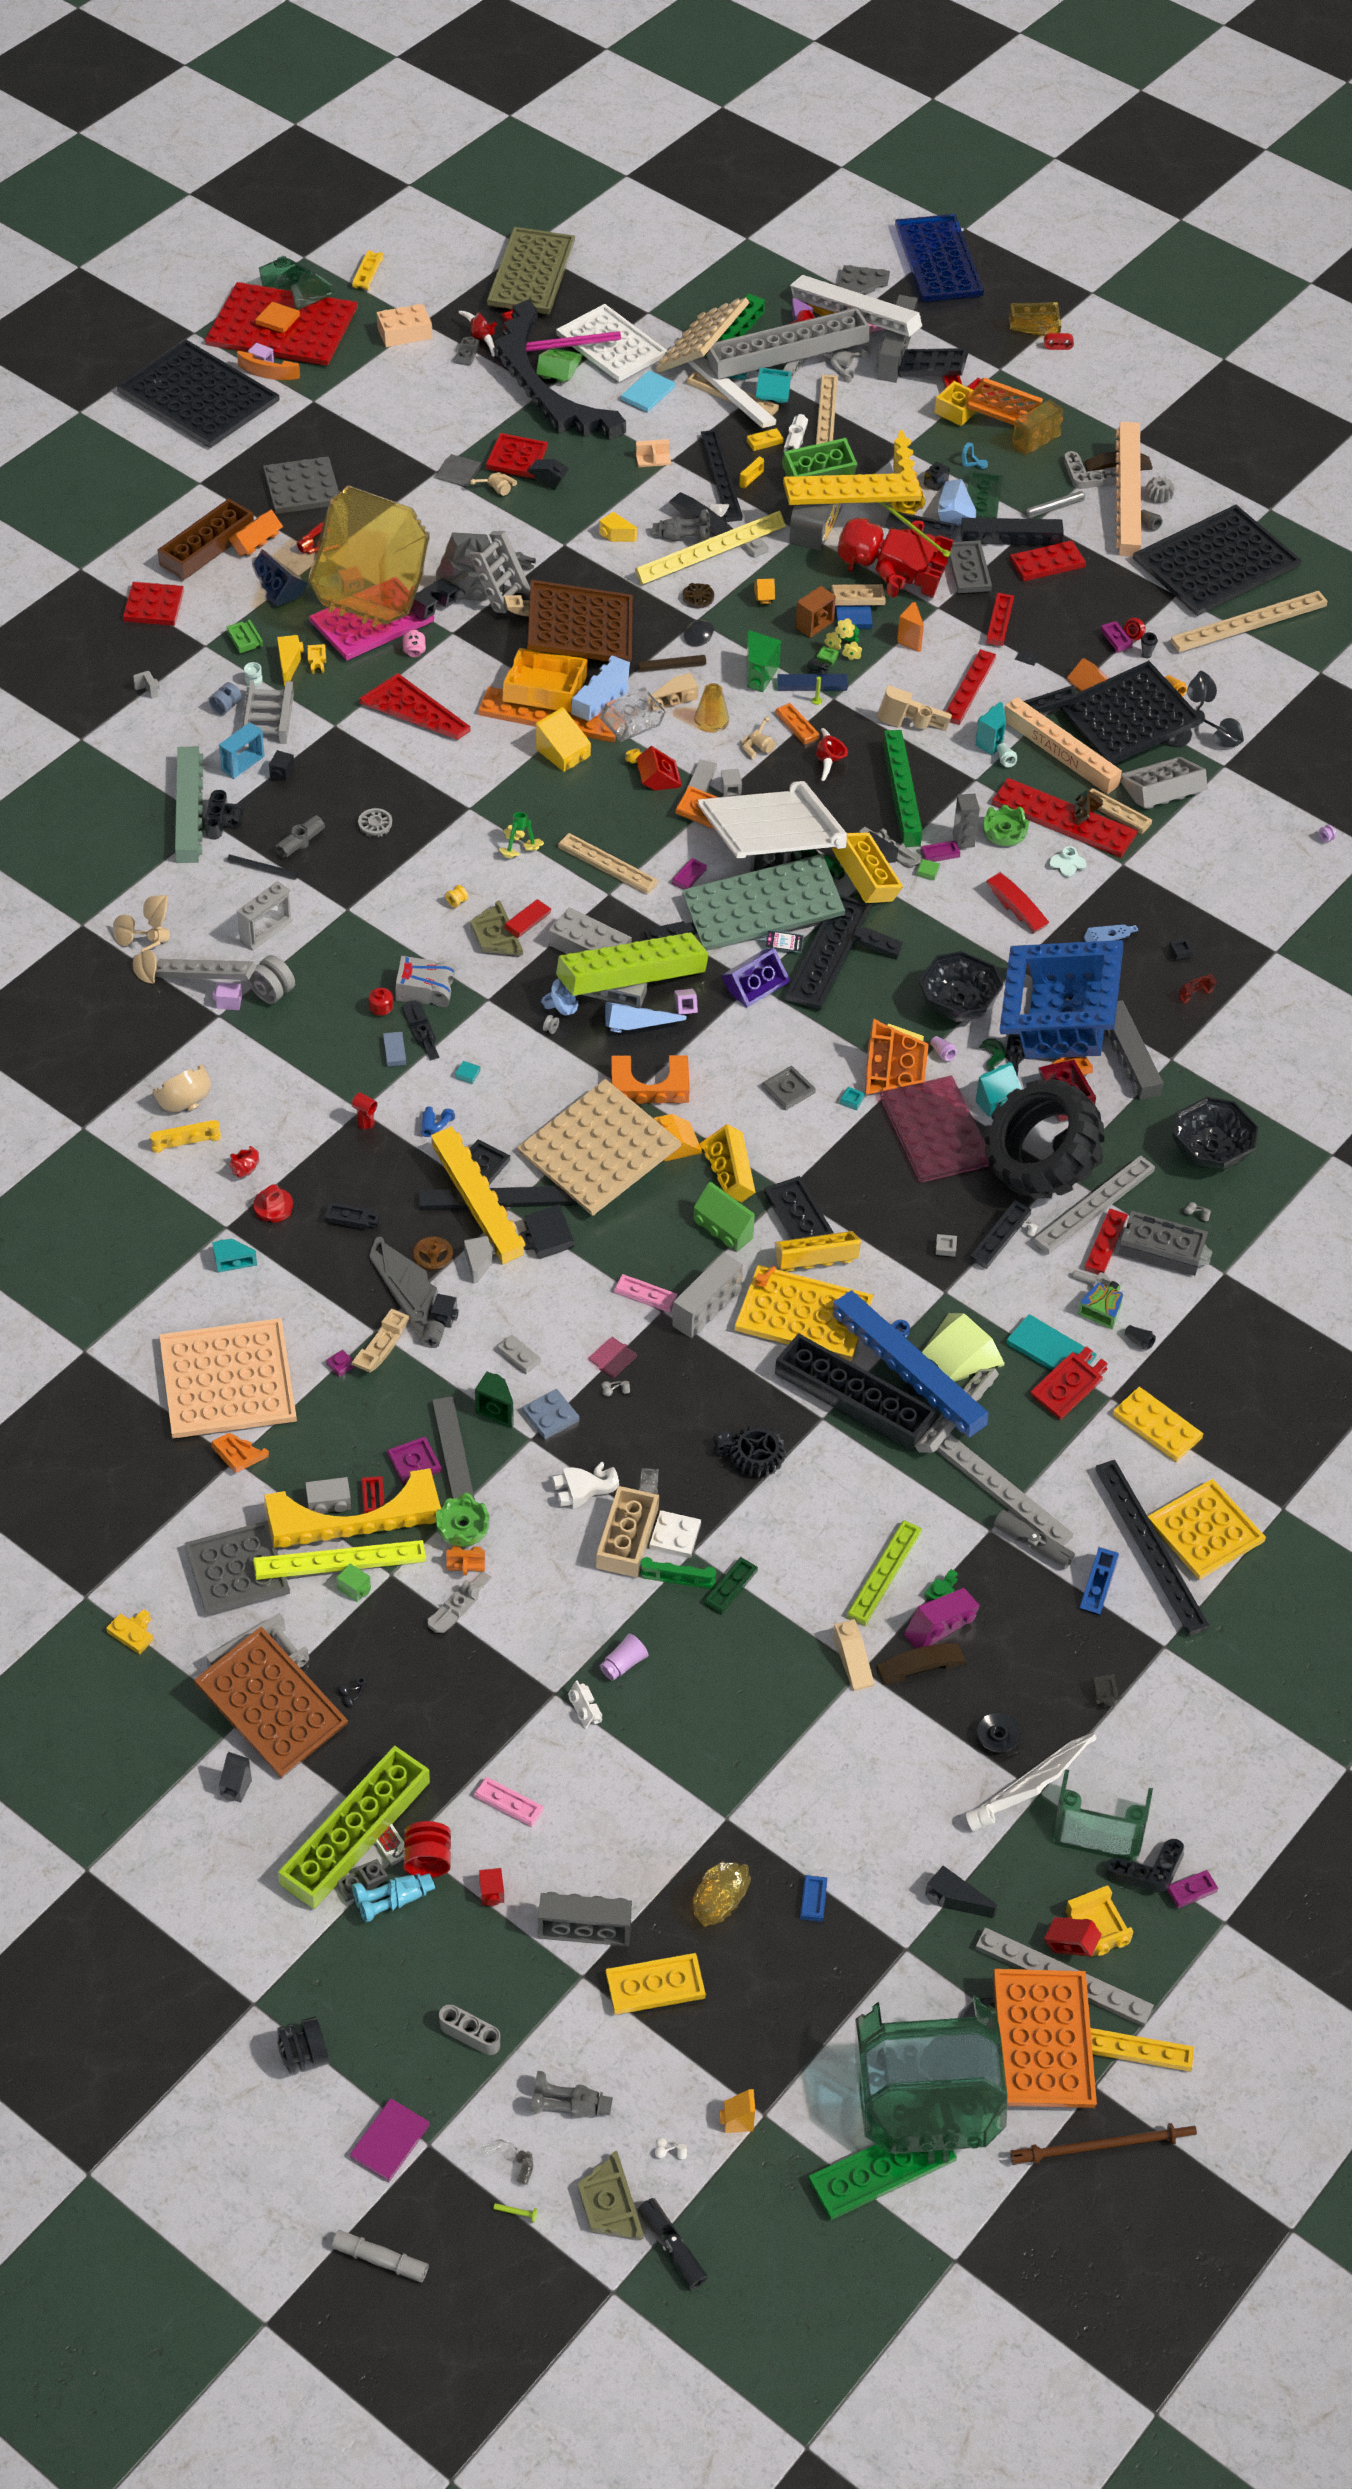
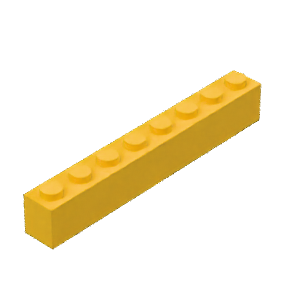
[431,1126,525,1265]

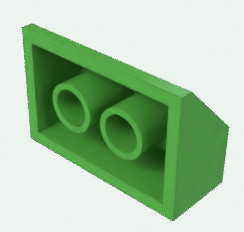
[693,1182,755,1252]

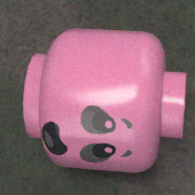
[403,630,426,657]

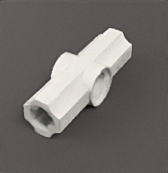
[784,414,808,452]

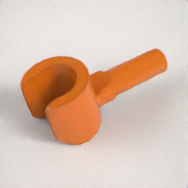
[755,1266,776,1287]

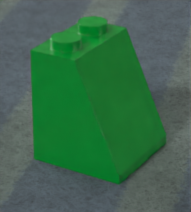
[746,630,781,692]

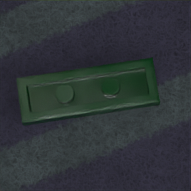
[704,1557,758,1615]

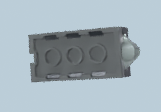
[1118,1210,1212,1276]

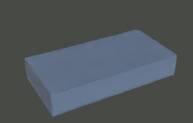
[383,1032,406,1067]

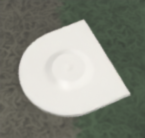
[709,504,729,517]

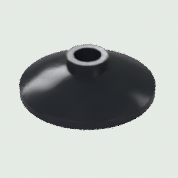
[977,1713,1021,1753]

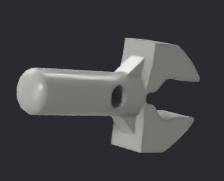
[1072,1270,1110,1287]

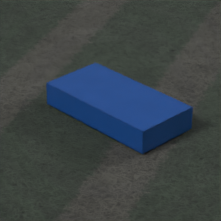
[800,1875,828,1922]

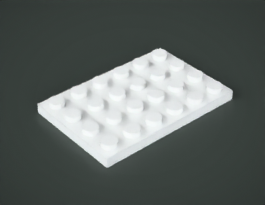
[556,304,667,382]

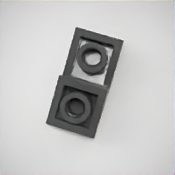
[456,337,479,365]
[336,1859,388,1902]

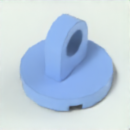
[541,979,578,1015]

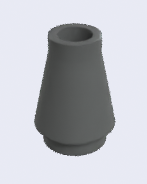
[1141,509,1163,530]

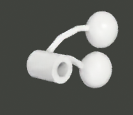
[1023,1220,1038,1236]
[655,2137,687,2159]

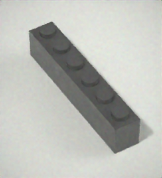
[1105,1000,1164,1100]

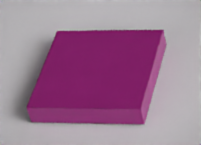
[387,1437,442,1486]

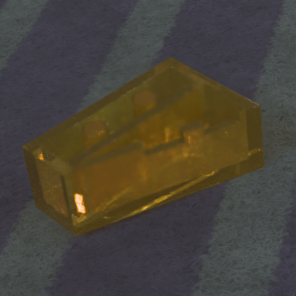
[1008,302,1062,336]

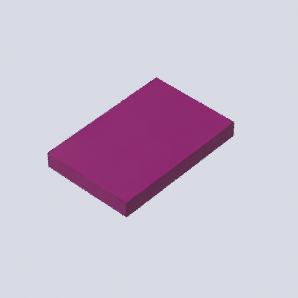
[350,2098,430,2182]

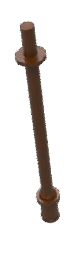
[1010,2123,1197,2165]

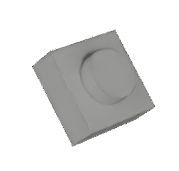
[745,537,769,558]
[935,1234,957,1256]

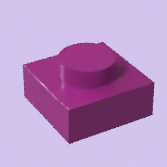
[326,1349,355,1377]

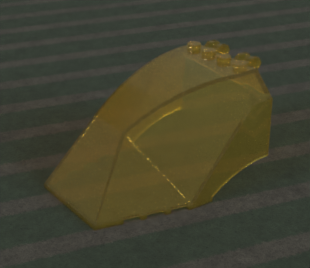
[309,486,430,627]

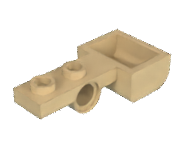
[877,685,952,731]

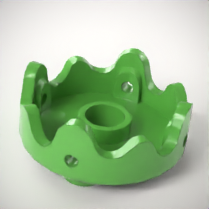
[983,805,1029,846]
[436,1493,489,1547]

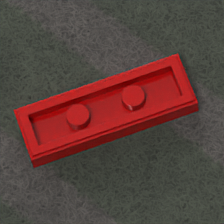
[504,899,552,938]

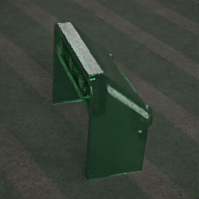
[259,256,334,310]
[1052,1769,1153,1861]

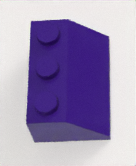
[721,948,790,1008]

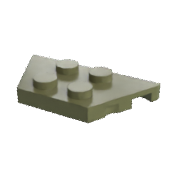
[470,900,523,956]
[577,2151,644,2240]

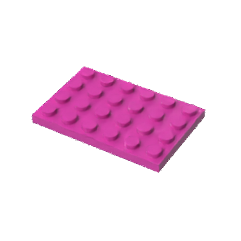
[309,577,434,661]

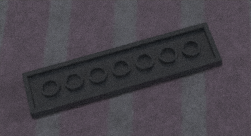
[785,894,872,1011]

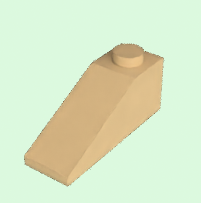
[833,1619,874,1691]

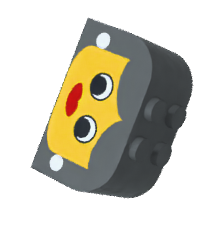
[789,503,842,551]

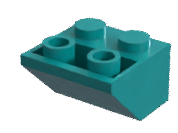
[756,367,792,403]
[975,702,1006,755]
[975,1062,1022,1117]

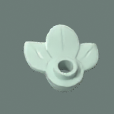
[1050,846,1086,877]

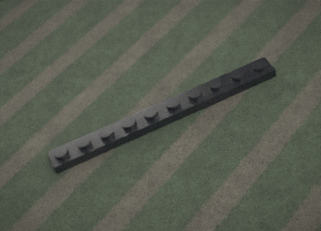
[1095,1459,1209,1636]

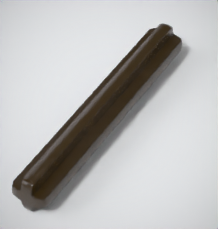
[638,655,706,672]

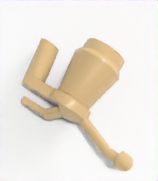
[470,472,517,496]
[741,717,776,759]

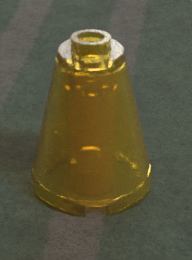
[694,683,730,733]

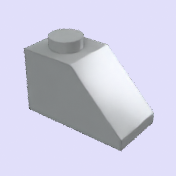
[464,1236,495,1283]

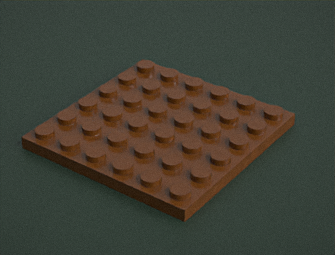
[527,580,633,665]

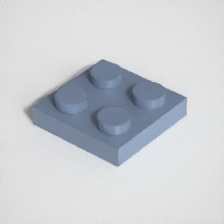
[522,1388,579,1440]

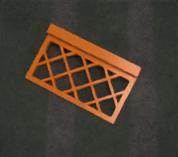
[966,377,1043,429]

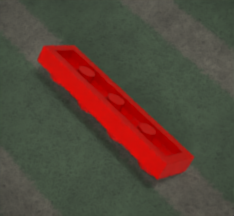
[986,593,1014,646]
[1084,1208,1128,1275]

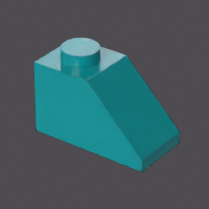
[212,1238,257,1273]

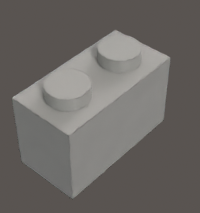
[306,1477,351,1514]

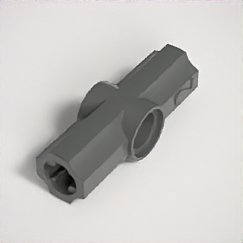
[275,815,325,858]

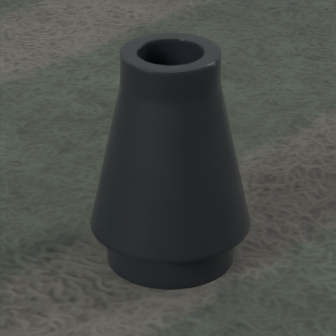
[1141,632,1158,659]
[1124,1325,1156,1350]

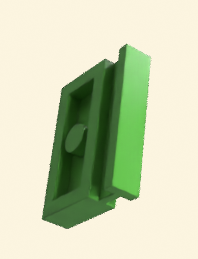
[226,619,263,653]

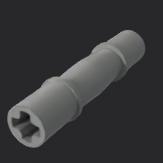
[332,2230,429,2283]

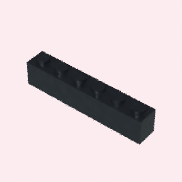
[961,517,1064,545]

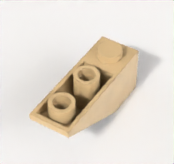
[648,673,698,712]

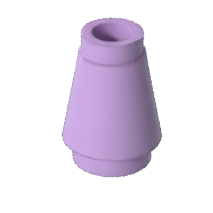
[930,1036,957,1061]

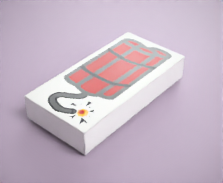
[376,1824,405,1866]

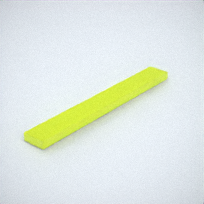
[253,1540,426,1580]

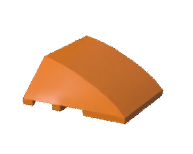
[865,1019,928,1095]

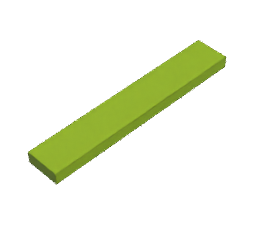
[846,1520,922,1627]

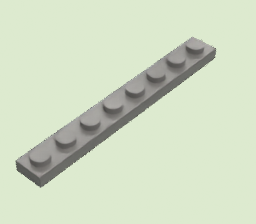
[1034,1156,1155,1254]
[936,1434,1074,1546]
[975,1927,1154,2028]

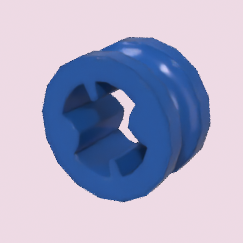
[892,1319,910,1338]

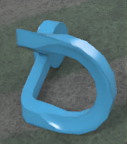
[962,442,988,469]

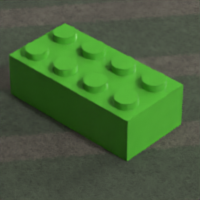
[782,438,857,477]

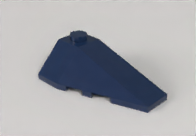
[253,549,308,606]

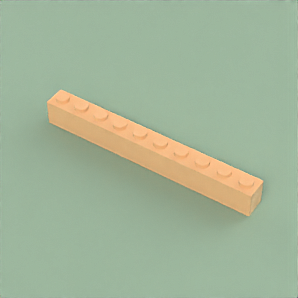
[1115,422,1141,556]

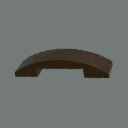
[1085,451,1153,472]
[877,1643,966,1685]

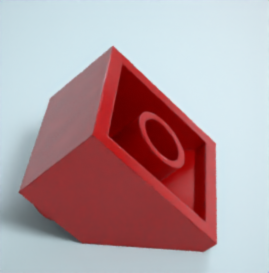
[636,745,682,791]

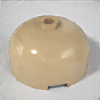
[152,1064,211,1112]

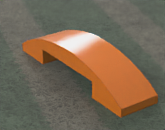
[237,351,300,380]

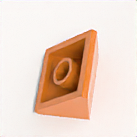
[897,602,924,652]
[1067,658,1109,692]

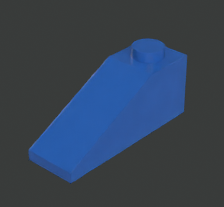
[1080,1547,1120,1614]

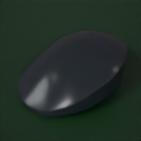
[684,619,714,647]

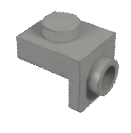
[133,671,160,699]

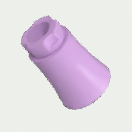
[599,1633,649,1681]

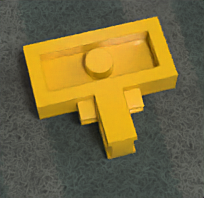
[106,1609,154,1655]

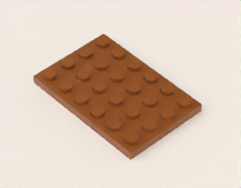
[194,1626,348,1779]

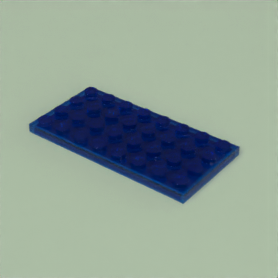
[895,214,984,301]

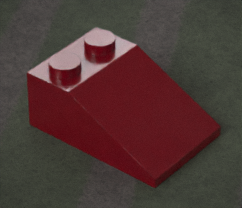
[1038,1059,1096,1122]

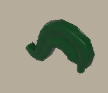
[979,1038,1006,1072]

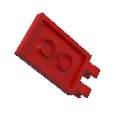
[1031,1346,1108,1420]

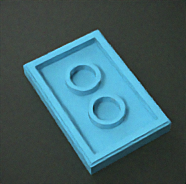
[621,370,675,412]

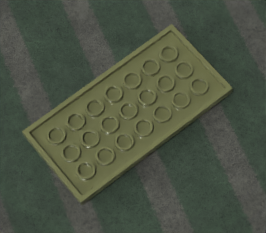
[487,227,575,314]

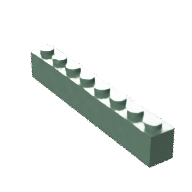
[175,746,204,863]

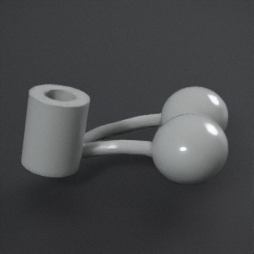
[1184,1202,1211,1221]
[601,1381,630,1397]

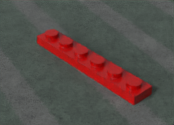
[946,649,996,725]

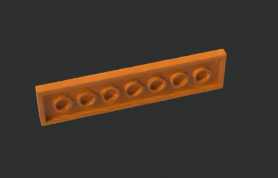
[478,686,624,743]

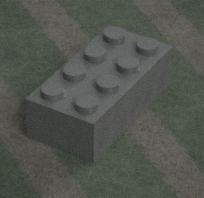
[538,1892,632,1947]

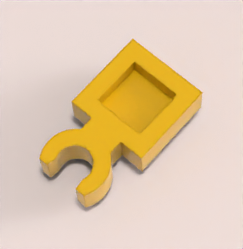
[308,644,326,674]

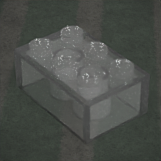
[599,687,666,742]

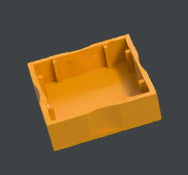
[503,648,588,713]

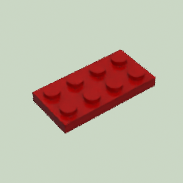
[1010,541,1086,581]

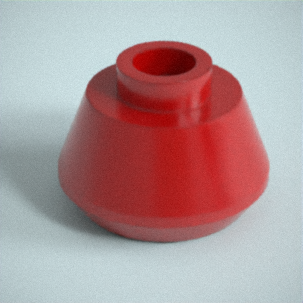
[1123,618,1146,642]

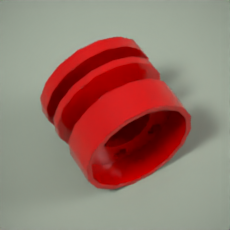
[403,1821,451,1878]

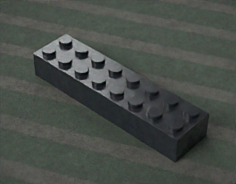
[775,1333,937,1452]

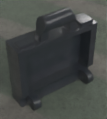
[519,1204,575,1259]

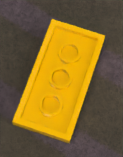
[1113,1387,1203,1462]
[606,1953,706,2015]

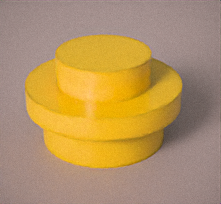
[625,749,642,764]

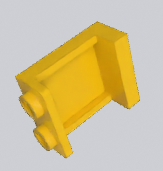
[1065,1885,1133,1956]

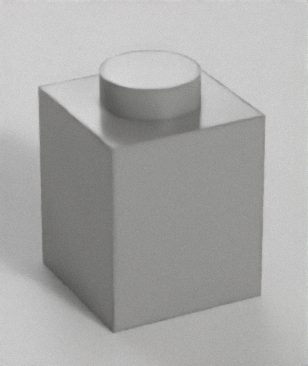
[720,769,742,797]

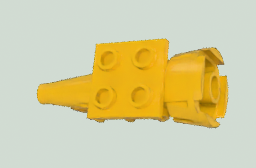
[888,430,925,515]

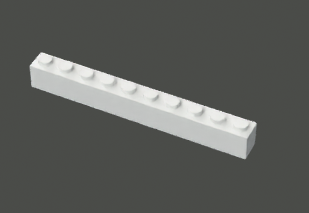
[790,275,922,337]

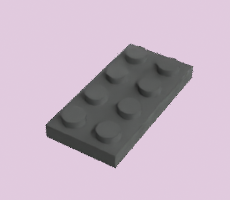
[949,540,992,593]

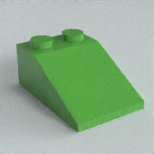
[536,348,583,382]

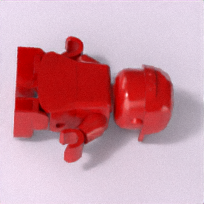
[837,518,954,598]

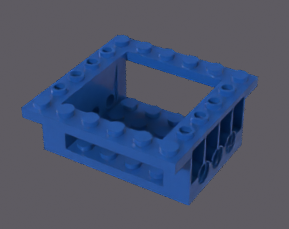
[999,940,1124,1059]

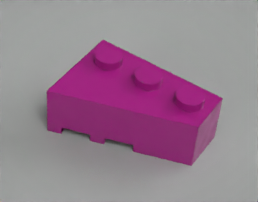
[904,1588,980,1649]

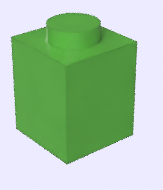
[337,1563,371,1602]

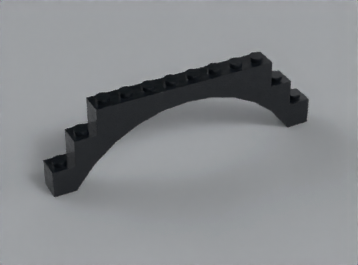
[493,299,626,440]

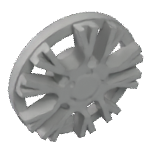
[358,808,392,837]

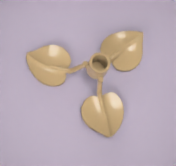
[113,895,170,983]

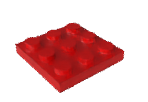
[486,433,548,479]
[123,582,184,626]

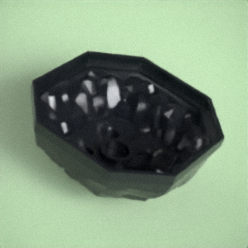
[919,951,1004,1022]
[1172,1096,1259,1169]

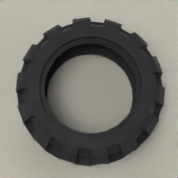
[985,1079,1105,1199]

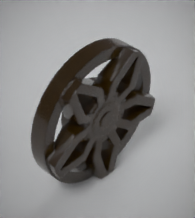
[682,583,714,608]

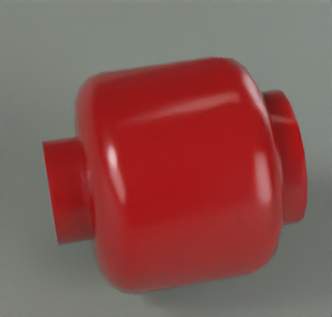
[368,988,393,1016]

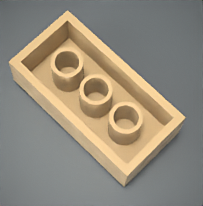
[596,1486,659,1578]

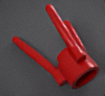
[296,523,336,554]

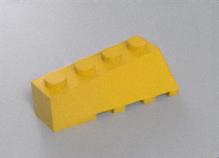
[699,1124,756,1203]

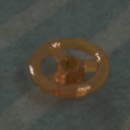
[413,1236,453,1269]

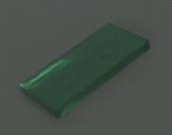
[967,471,1003,518]

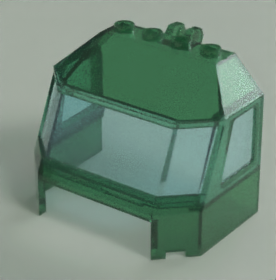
[855,1995,1008,2164]

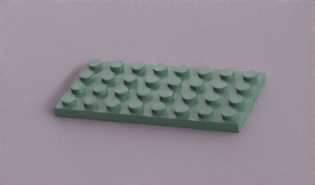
[682,854,845,951]

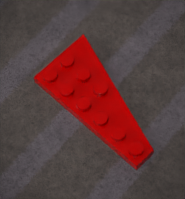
[359,673,471,740]

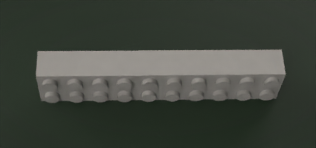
[707,308,870,379]

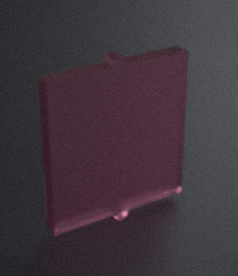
[589,1336,637,1378]

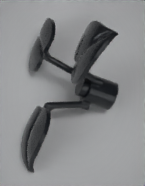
[1161,670,1244,747]

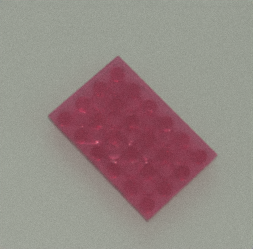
[880,1075,989,1183]

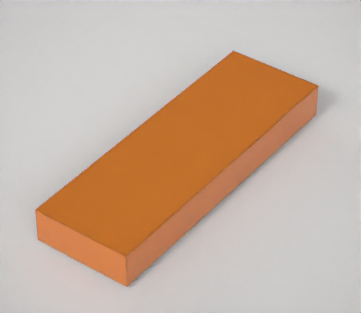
[775,703,820,745]

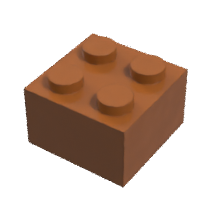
[795,586,836,638]

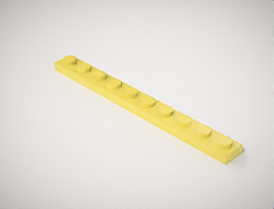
[635,511,786,585]

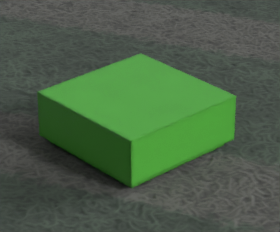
[816,646,839,666]
[917,859,940,880]

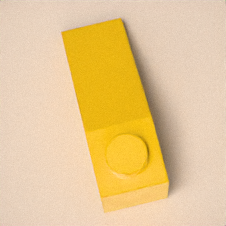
[277,635,304,686]

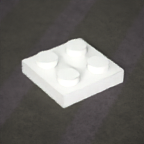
[649,1510,701,1558]

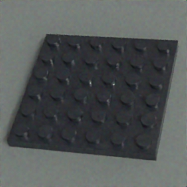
[1059,660,1203,765]

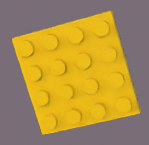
[1148,1478,1266,1580]

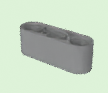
[439,2005,500,2055]

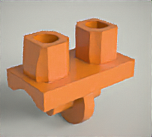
[446,1546,485,1576]

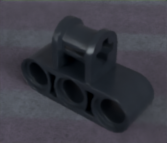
[205,790,244,840]

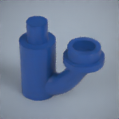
[420,1106,455,1137]

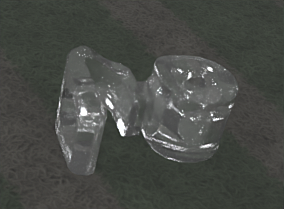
[639,1468,659,1495]

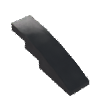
[669,492,733,536]

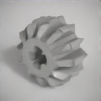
[1146,476,1175,503]

